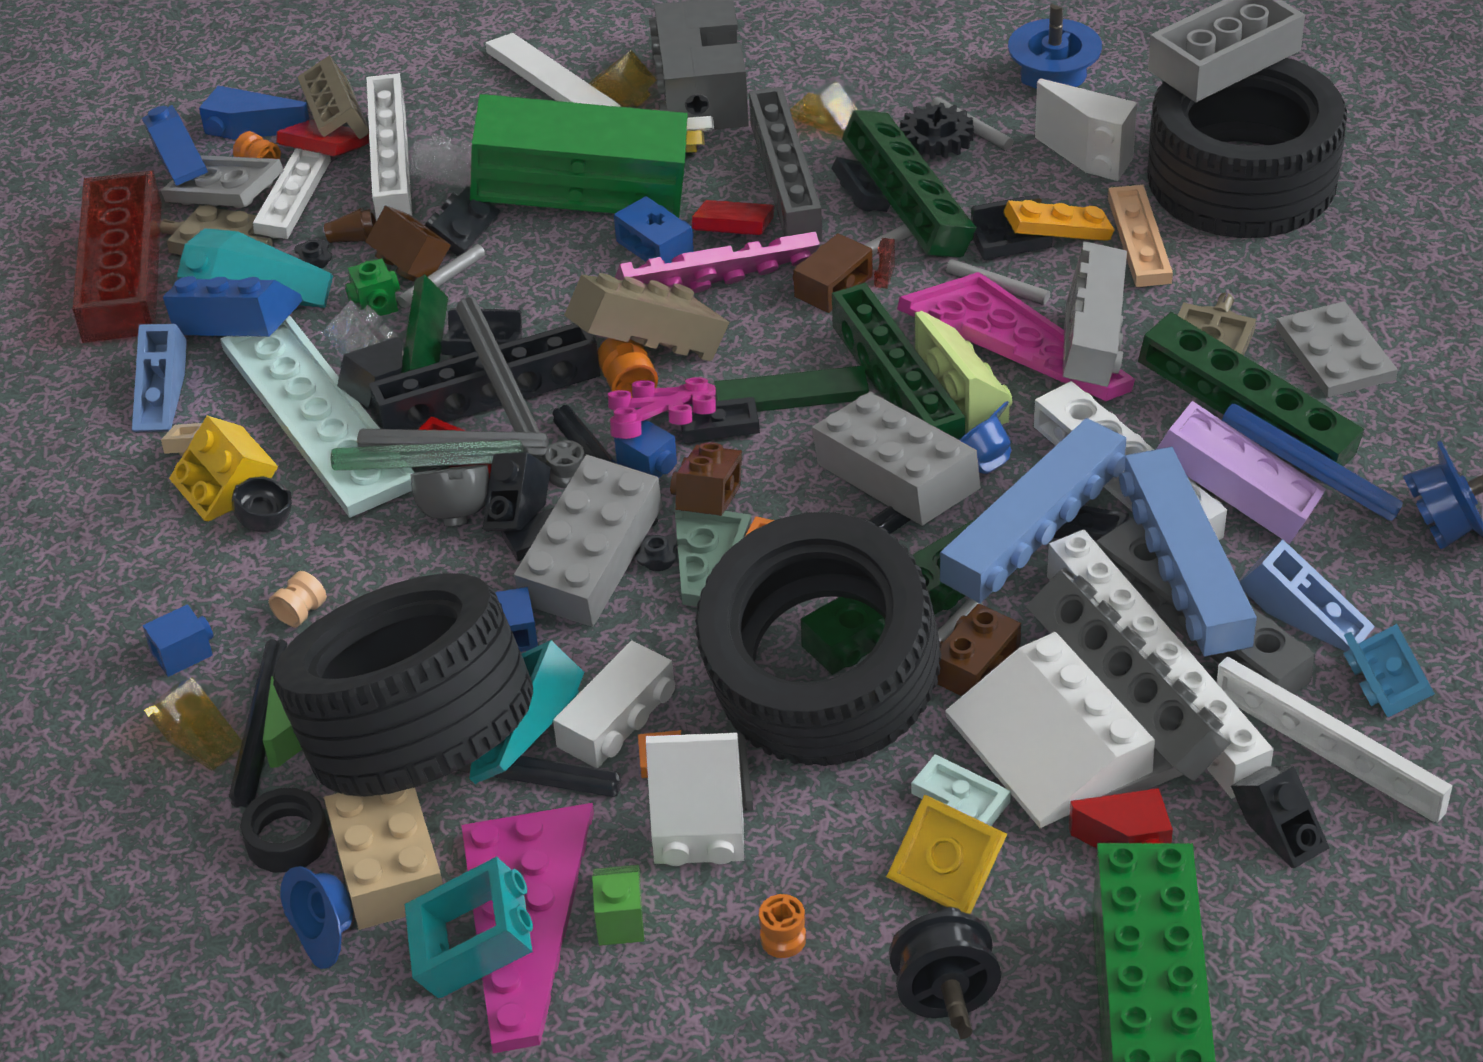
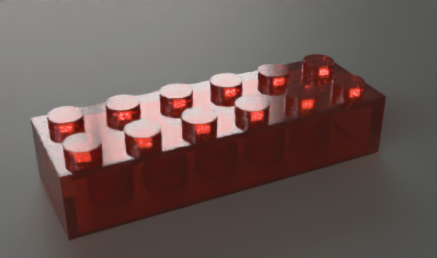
[72,170,162,343]

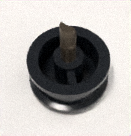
[889,907,1001,1039]

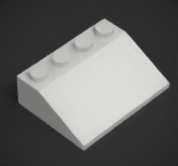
[945,632,1155,828]

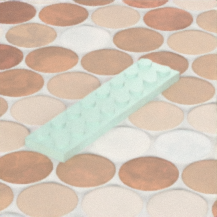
[220,315,415,518]

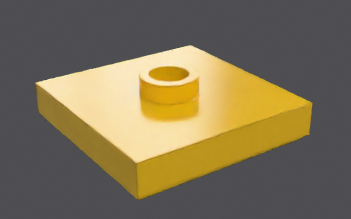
[886,794,1007,914]

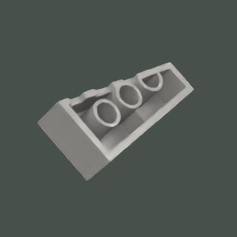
[1063,241,1127,387]

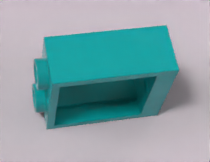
[404,856,533,998]

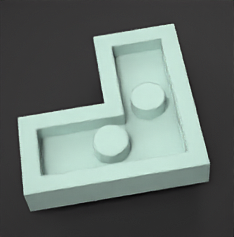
[911,754,1011,826]

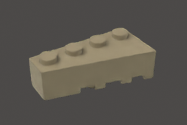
[564,273,730,361]

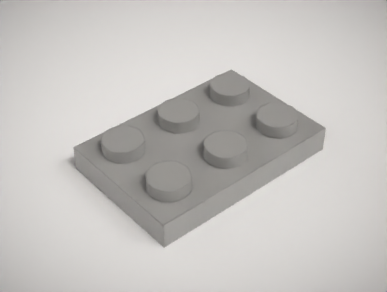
[161,155,284,208]
[1276,301,1398,398]

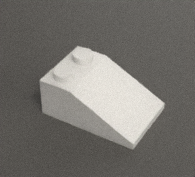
[1035,78,1137,181]
[646,733,744,866]

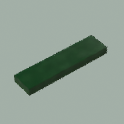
[401,274,448,373]
[714,365,869,412]

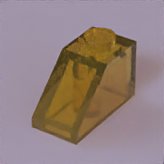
[588,50,657,107]
[144,677,242,771]

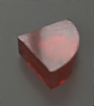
[874,238,895,289]

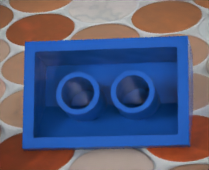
[163,276,303,337]

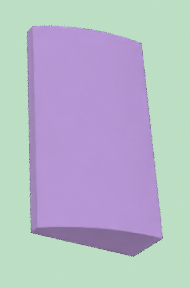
[1157,401,1326,544]

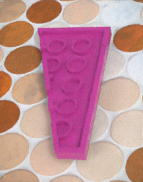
[615,232,820,293]
[897,272,1135,401]
[461,803,594,1053]

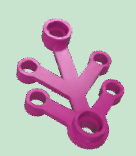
[608,377,716,439]

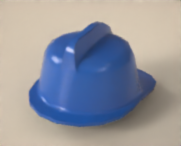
[959,401,1011,474]
[280,866,353,969]

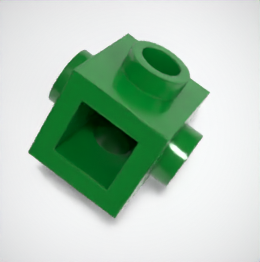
[345,258,400,321]

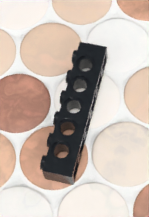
[368,323,600,430]

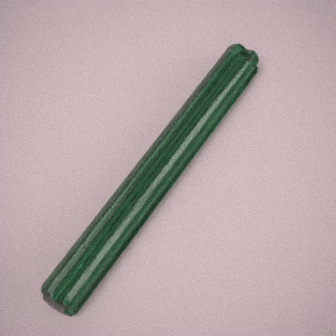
[330,439,524,471]

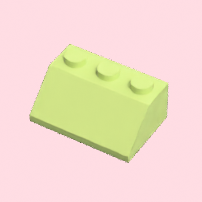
[915,311,1012,434]

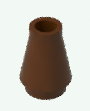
[324,207,376,243]

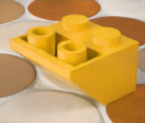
[169,416,278,522]

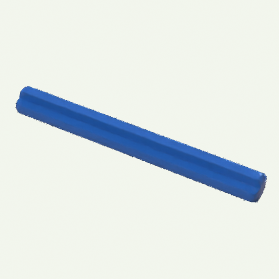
[1222,404,1403,521]

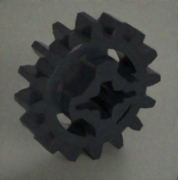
[900,102,974,159]

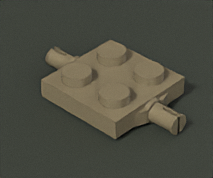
[159,205,273,255]
[1178,293,1256,356]

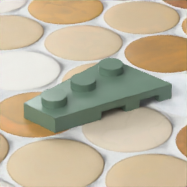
[674,504,752,607]

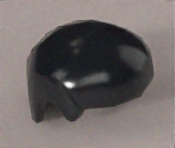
[232,476,292,532]

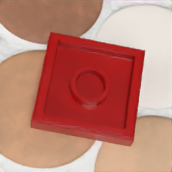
[276,119,369,157]
[692,200,774,235]

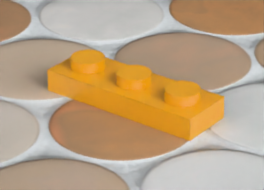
[1003,200,1115,241]

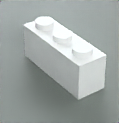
[553,640,675,768]

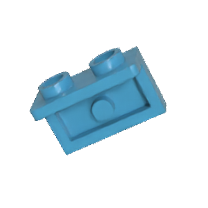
[1343,624,1435,717]

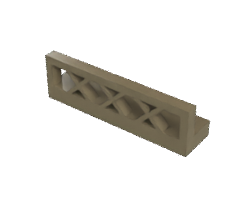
[298,55,369,139]

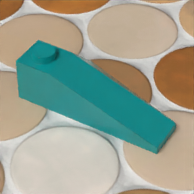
[176,228,333,308]
[469,640,585,784]

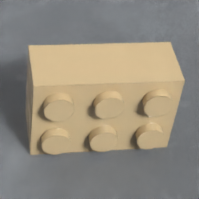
[324,787,443,930]

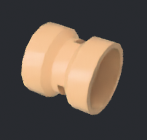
[269,571,327,628]

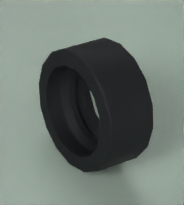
[240,788,329,873]

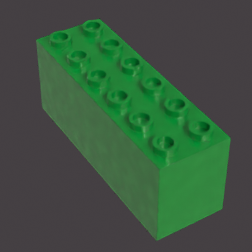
[470,94,688,218]
[1092,843,1216,1062]

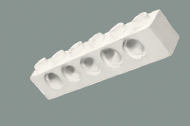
[366,73,412,221]
[1034,381,1227,540]

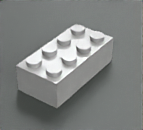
[1148,0,1305,102]
[812,392,981,526]
[514,454,663,627]

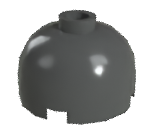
[410,465,490,526]

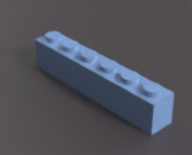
[940,418,1126,603]
[1119,447,1257,656]

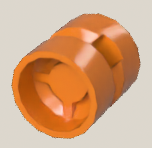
[598,338,658,398]

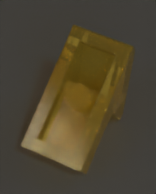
[790,81,858,138]

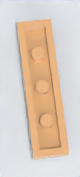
[1108,185,1173,287]

